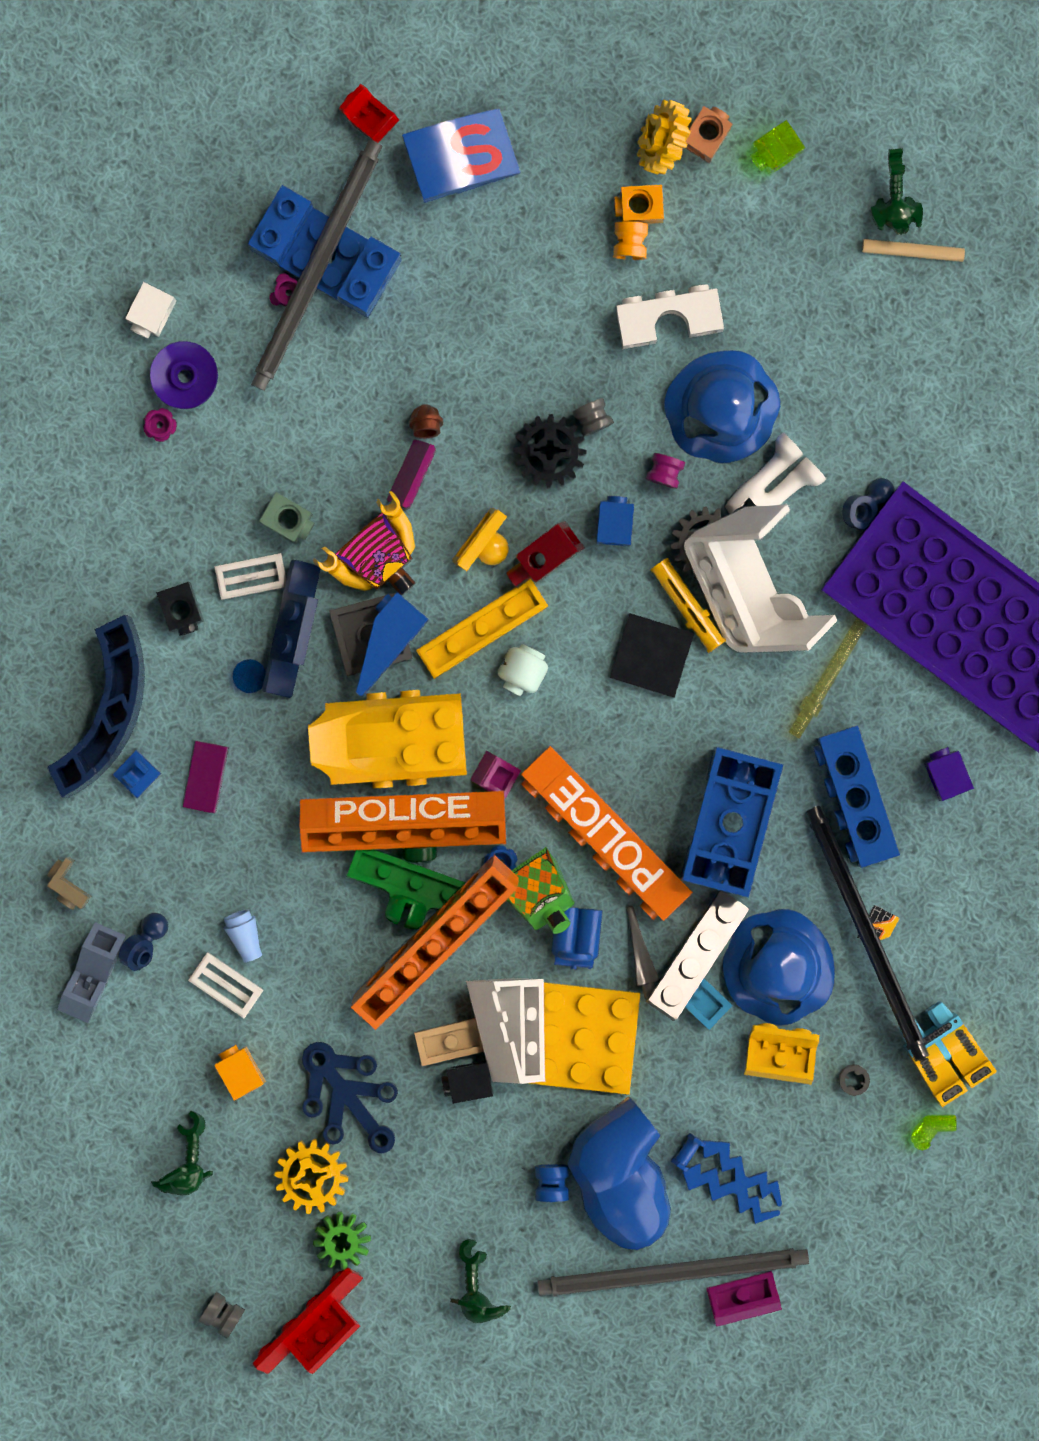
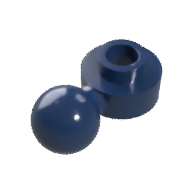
[842,478,895,529]
[119,913,168,971]

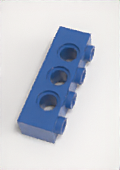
[813,726,900,868]

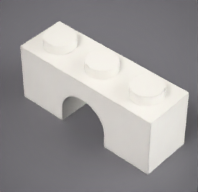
[616,285,724,349]

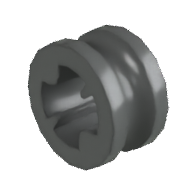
[838,1064,870,1096]

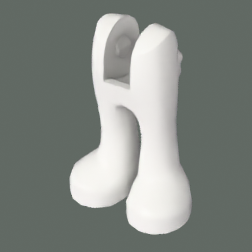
[725,432,826,514]

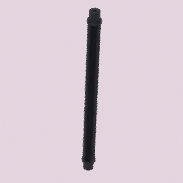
[806,806,930,1062]

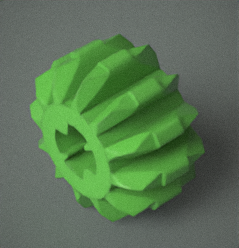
[313,1211,371,1270]

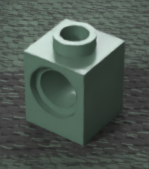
[259,492,315,543]

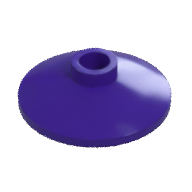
[150,341,218,409]

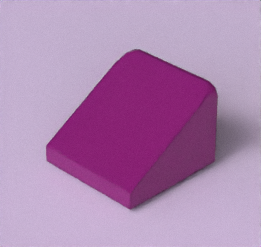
[470,751,522,799]

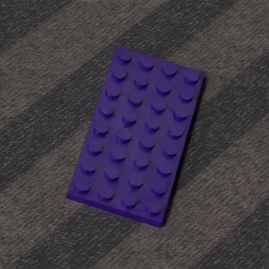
[820,481,1039,753]

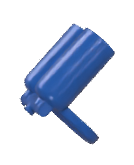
[551,907,603,970]

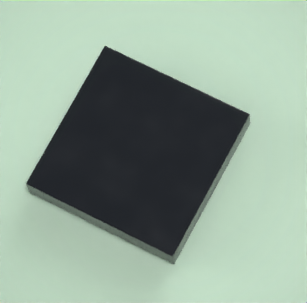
[610,613,694,698]

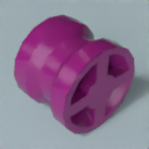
[646,453,685,489]

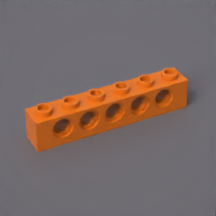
[351,855,519,1030]

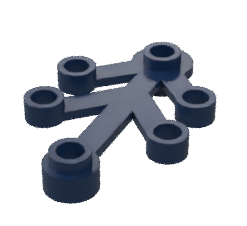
[302,1042,398,1153]

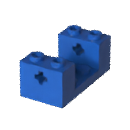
[248,185,402,318]
[680,747,783,897]

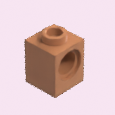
[685,106,733,163]

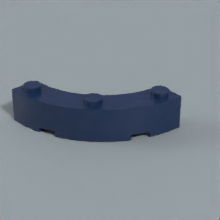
[47,615,145,798]

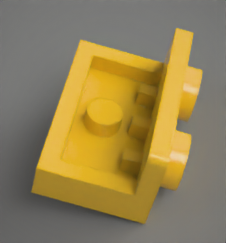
[744,1023,820,1085]

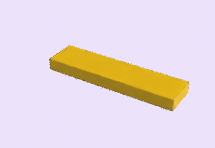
[416,579,549,679]

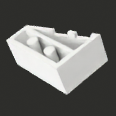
[466,978,545,1084]

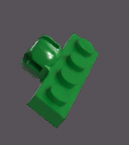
[346,849,466,929]

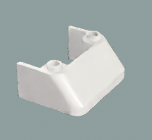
[684,504,837,652]

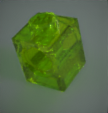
[750,120,806,175]

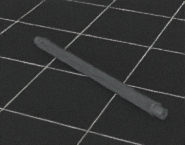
[251,139,383,391]
[538,1248,809,1297]

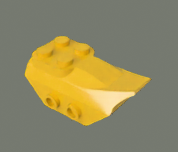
[308,690,467,789]

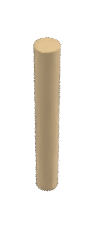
[862,239,965,262]

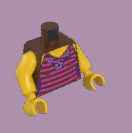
[313,491,416,596]

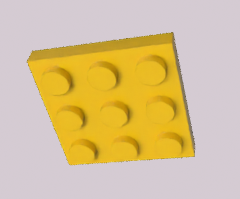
[528,982,641,1095]

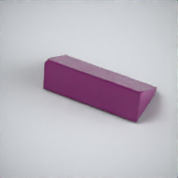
[386,440,436,510]
[183,741,229,814]
[706,1271,782,1327]

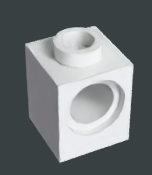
[125,282,176,339]

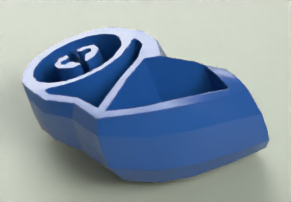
[567,1097,671,1250]

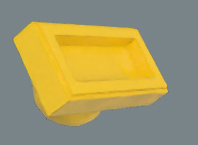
[452,507,509,571]

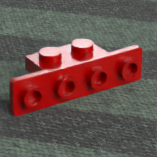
[252,1268,363,1374]

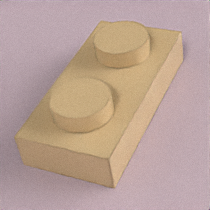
[414,1018,484,1066]

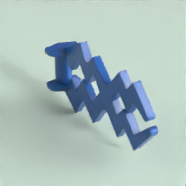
[671,1133,782,1224]

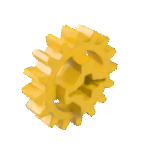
[637,100,692,175]
[274,1139,349,1214]

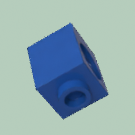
[596,496,634,547]

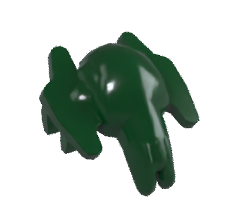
[871,148,923,235]
[151,1111,213,1196]
[450,1239,511,1323]

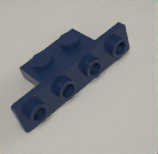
[262,559,321,698]

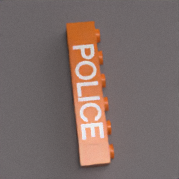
[521,746,693,921]
[300,791,506,852]

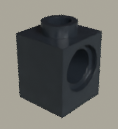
[156,582,204,636]
[441,1060,493,1104]

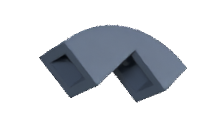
[57,922,126,1023]

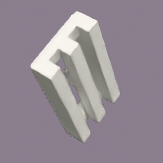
[214,553,286,600]
[188,952,264,1018]

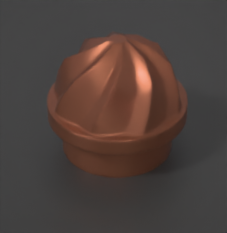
[409,404,443,439]

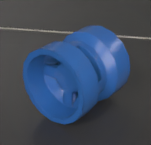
[535,1164,569,1202]

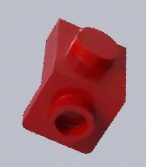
[339,84,399,143]

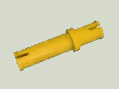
[650,558,726,653]

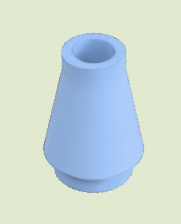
[223,909,262,962]

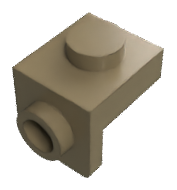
[47,857,92,910]

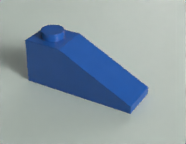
[356,592,429,697]

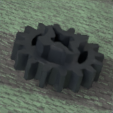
[513,414,587,489]

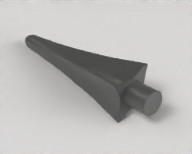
[626,906,660,999]

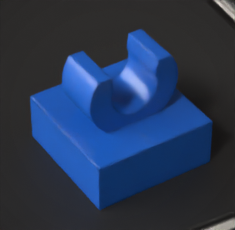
[113,750,162,798]

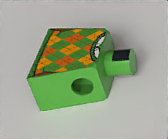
[506,847,574,934]

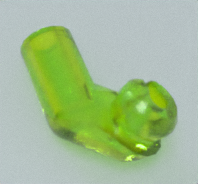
[911,1114,957,1151]

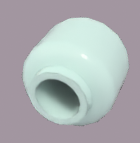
[498,644,548,696]

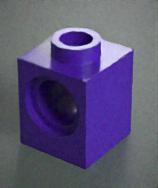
[924,747,974,801]

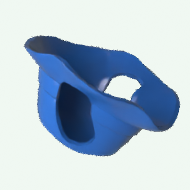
[664,350,780,463]
[723,909,835,1025]

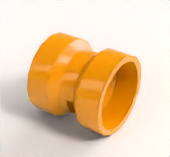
[613,221,648,260]

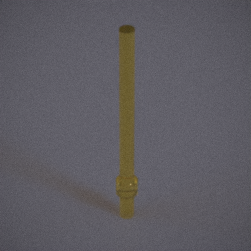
[788,617,867,739]

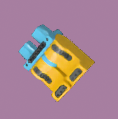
[899,1001,997,1107]

